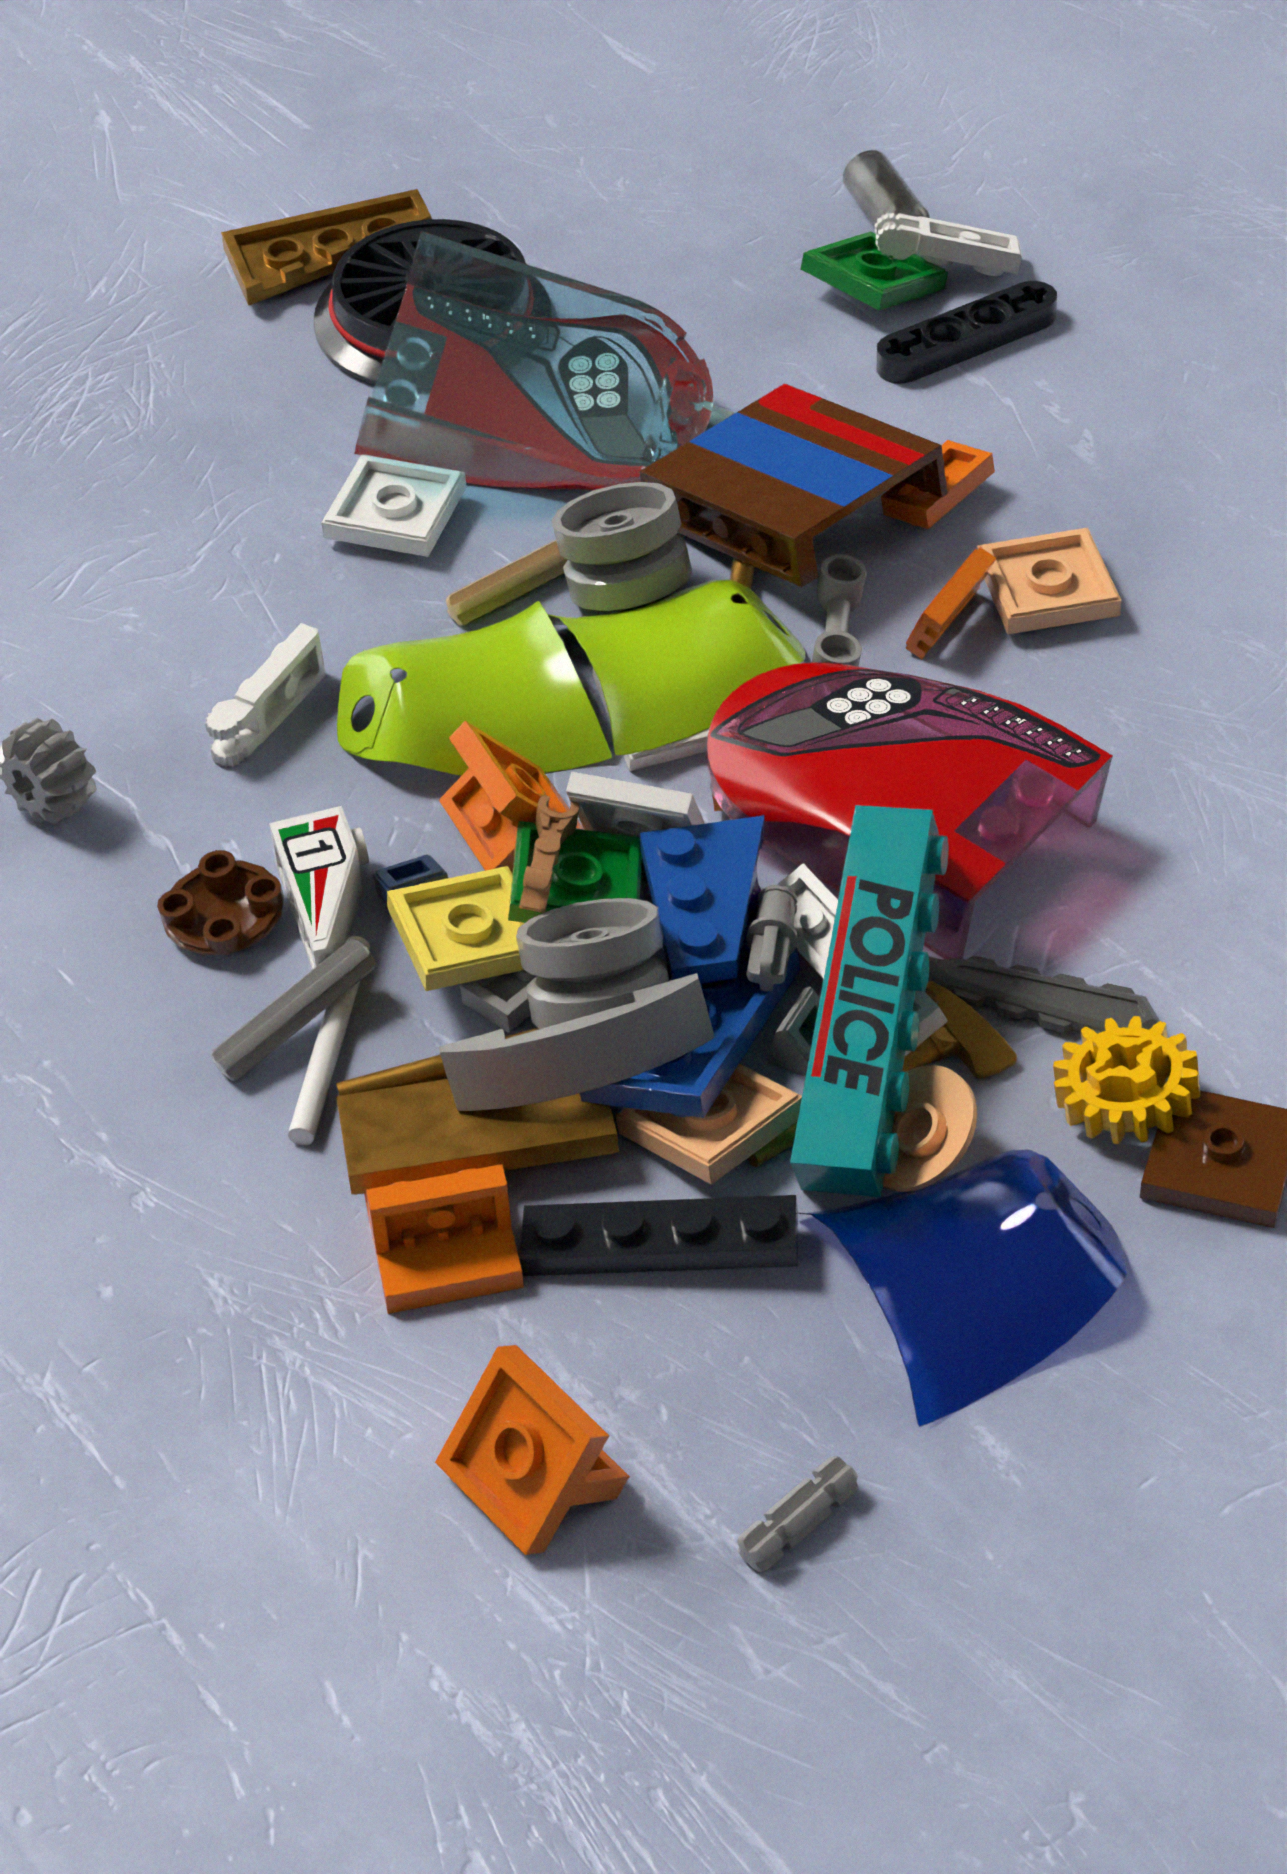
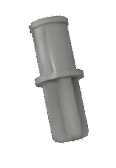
[746,885,798,992]

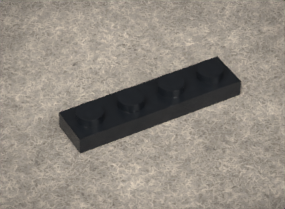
[519,1195,798,1276]

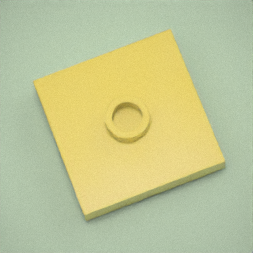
[387,866,524,991]

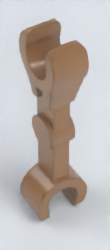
[519,796,579,913]

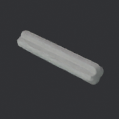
[211,939,376,1081]

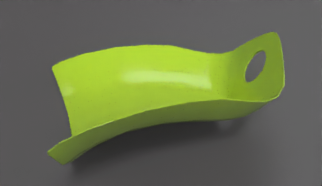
[548,580,806,755]
[337,601,612,776]

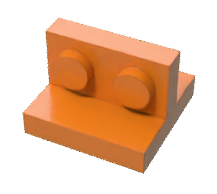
[439,721,584,873]
[364,1164,524,1314]
[435,1345,630,1555]

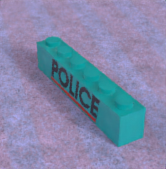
[790,805,949,1197]

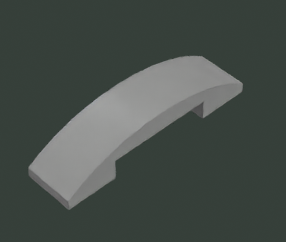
[439,973,715,1111]

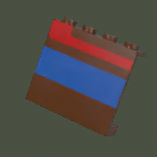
[639,383,948,588]

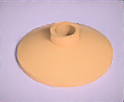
[883,1065,977,1192]

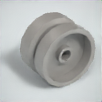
[551,482,692,611]
[516,898,670,1029]

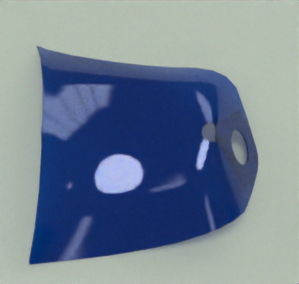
[798,1149,1127,1427]

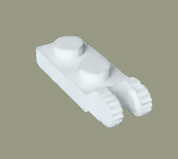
[875,212,1022,276]
[205,623,326,768]

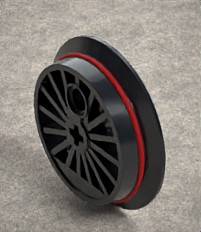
[314,219,553,390]

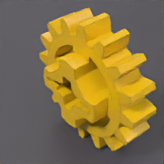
[1053,1016,1200,1144]

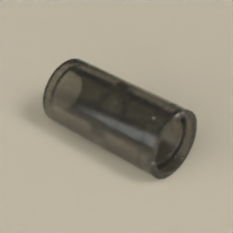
[843,150,930,227]

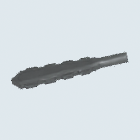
[928,956,1160,1034]

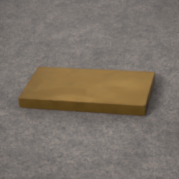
[336,1079,619,1195]

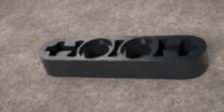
[876,281,1057,383]

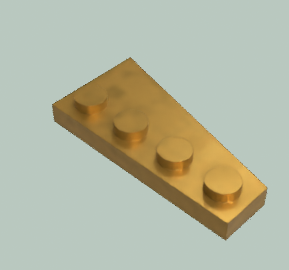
[221,189,432,306]

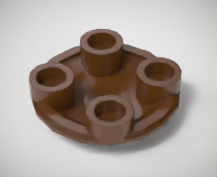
[157,850,285,955]

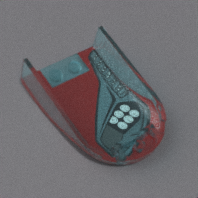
[354,231,713,490]

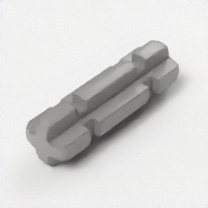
[737,1456,858,1572]

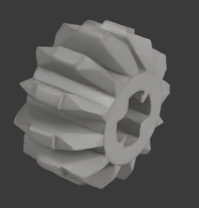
[0,718,97,824]

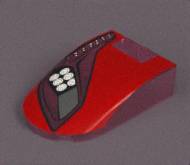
[705,663,1113,959]

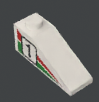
[269,806,369,970]

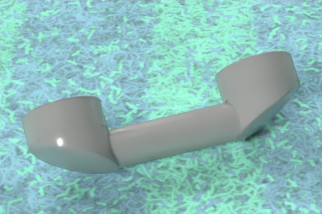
[811,554,867,677]

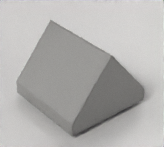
[768,987,820,1077]

